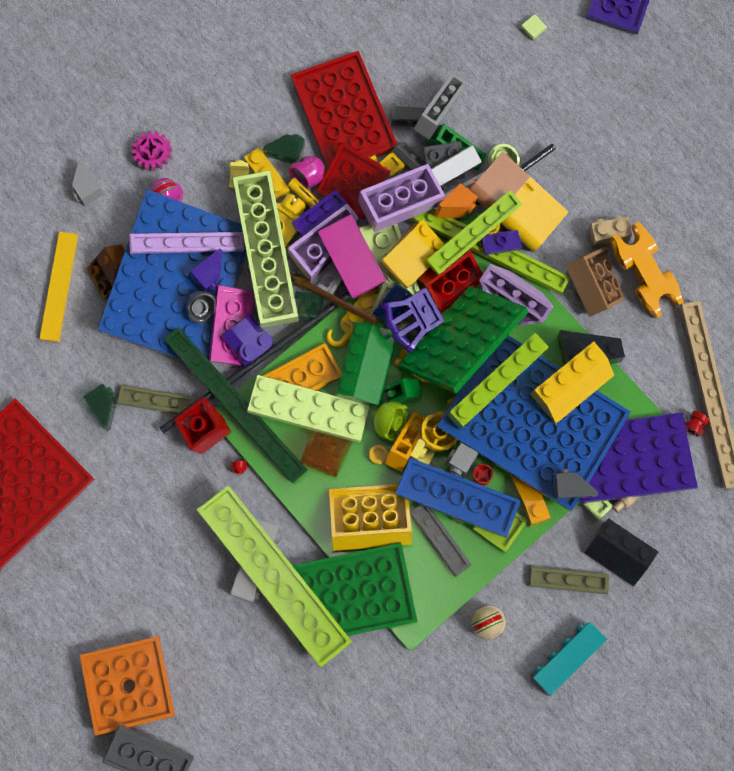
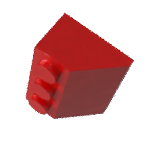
[417,250,483,313]

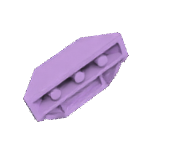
[480,264,554,326]

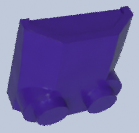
[220,314,273,367]

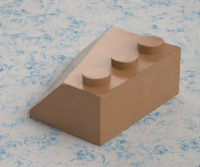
[565,245,624,317]

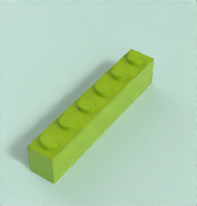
[447,333,549,430]

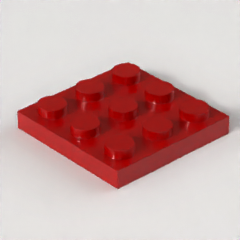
[316,142,391,220]

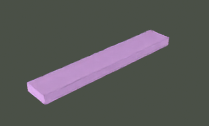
[129,232,244,254]

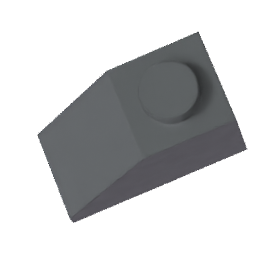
[553,469,598,499]

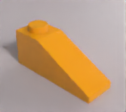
[385,412,426,473]
[509,473,551,527]

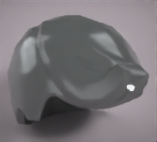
[186,291,216,324]

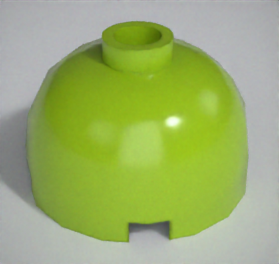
[372,402,408,442]

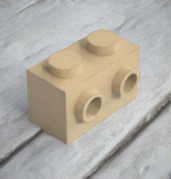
[588,216,632,248]

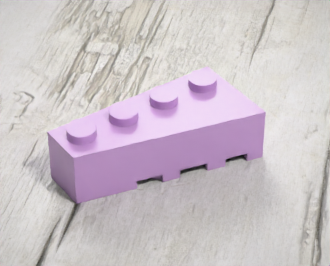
[287,204,359,283]

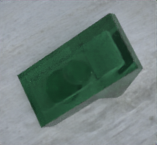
[294,291,324,318]

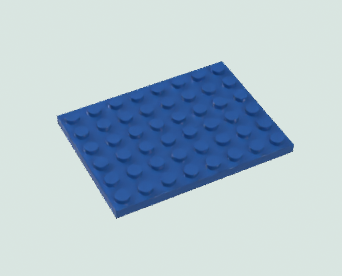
[98,189,246,360]
[436,335,631,512]

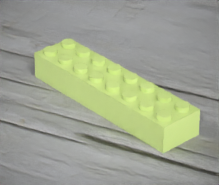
[233,171,299,328]

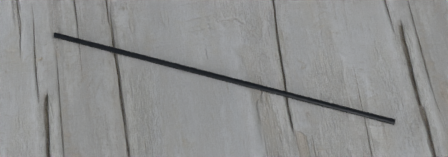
[159,144,556,434]

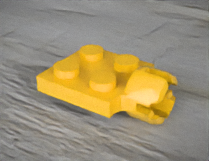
[276,193,306,249]

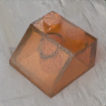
[300,431,353,477]

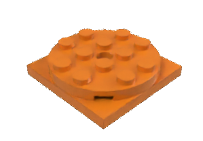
[79,636,176,736]

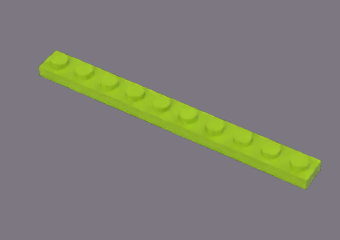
[409,209,570,295]

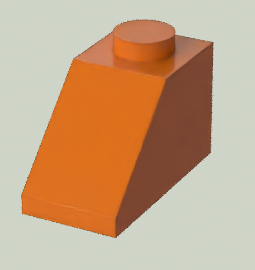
[434,183,478,218]

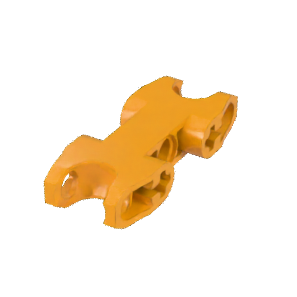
[609,221,684,319]

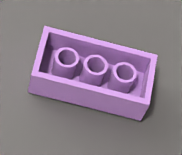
[358,164,445,233]

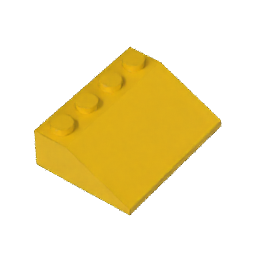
[329,484,412,551]

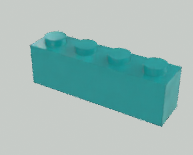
[531,622,608,696]

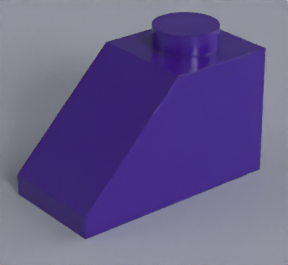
[188,249,222,292]

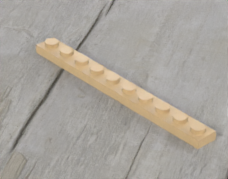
[680,301,734,490]

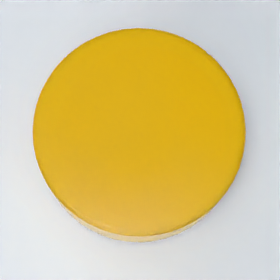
[369,445,388,465]

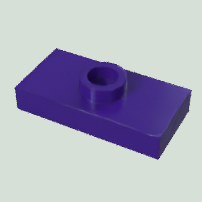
[481,230,522,256]

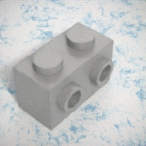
[446,443,478,478]

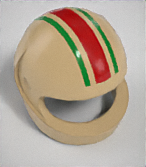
[471,606,506,640]

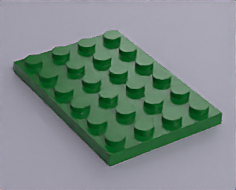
[398,286,528,394]
[292,543,418,646]

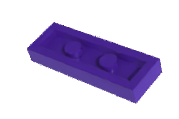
[292,189,347,237]

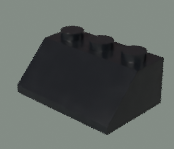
[584,518,659,587]

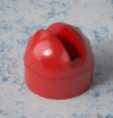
[231,461,247,475]

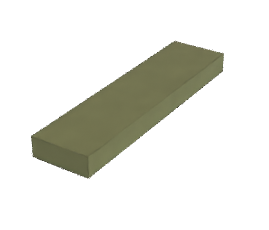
[117,385,196,414]
[529,567,609,594]

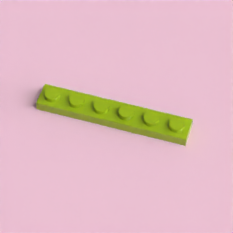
[426,190,522,276]

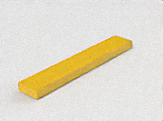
[40,232,79,343]

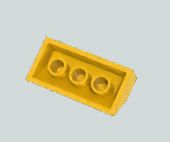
[530,342,614,424]

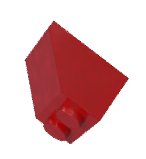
[174,397,231,454]

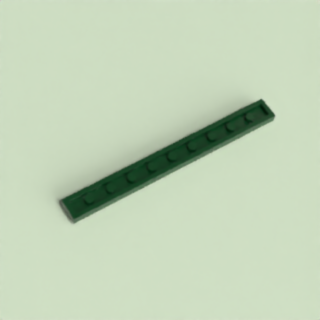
[164,327,308,483]

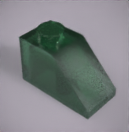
[263,134,306,164]
[83,384,116,431]

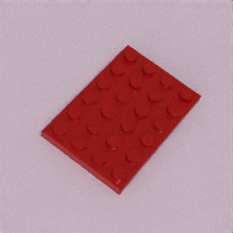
[291,51,398,168]

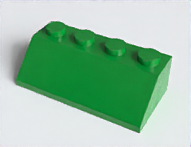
[336,321,396,406]

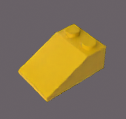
[381,219,445,289]

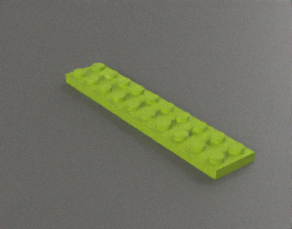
[197,485,352,668]

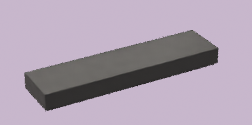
[410,505,472,577]

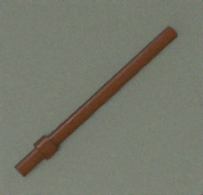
[289,271,378,325]

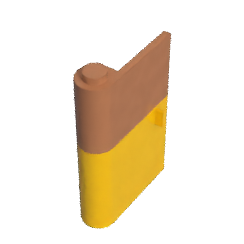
[467,152,568,252]

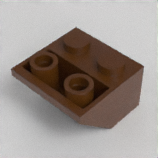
[86,244,125,299]

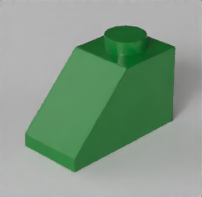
[379,378,422,407]

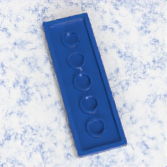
[395,458,521,538]

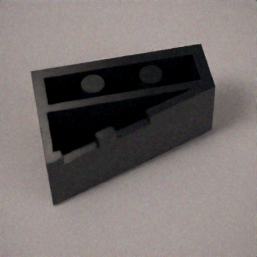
[557,330,625,365]

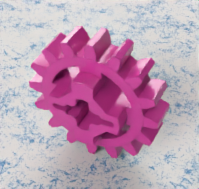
[131,131,172,171]

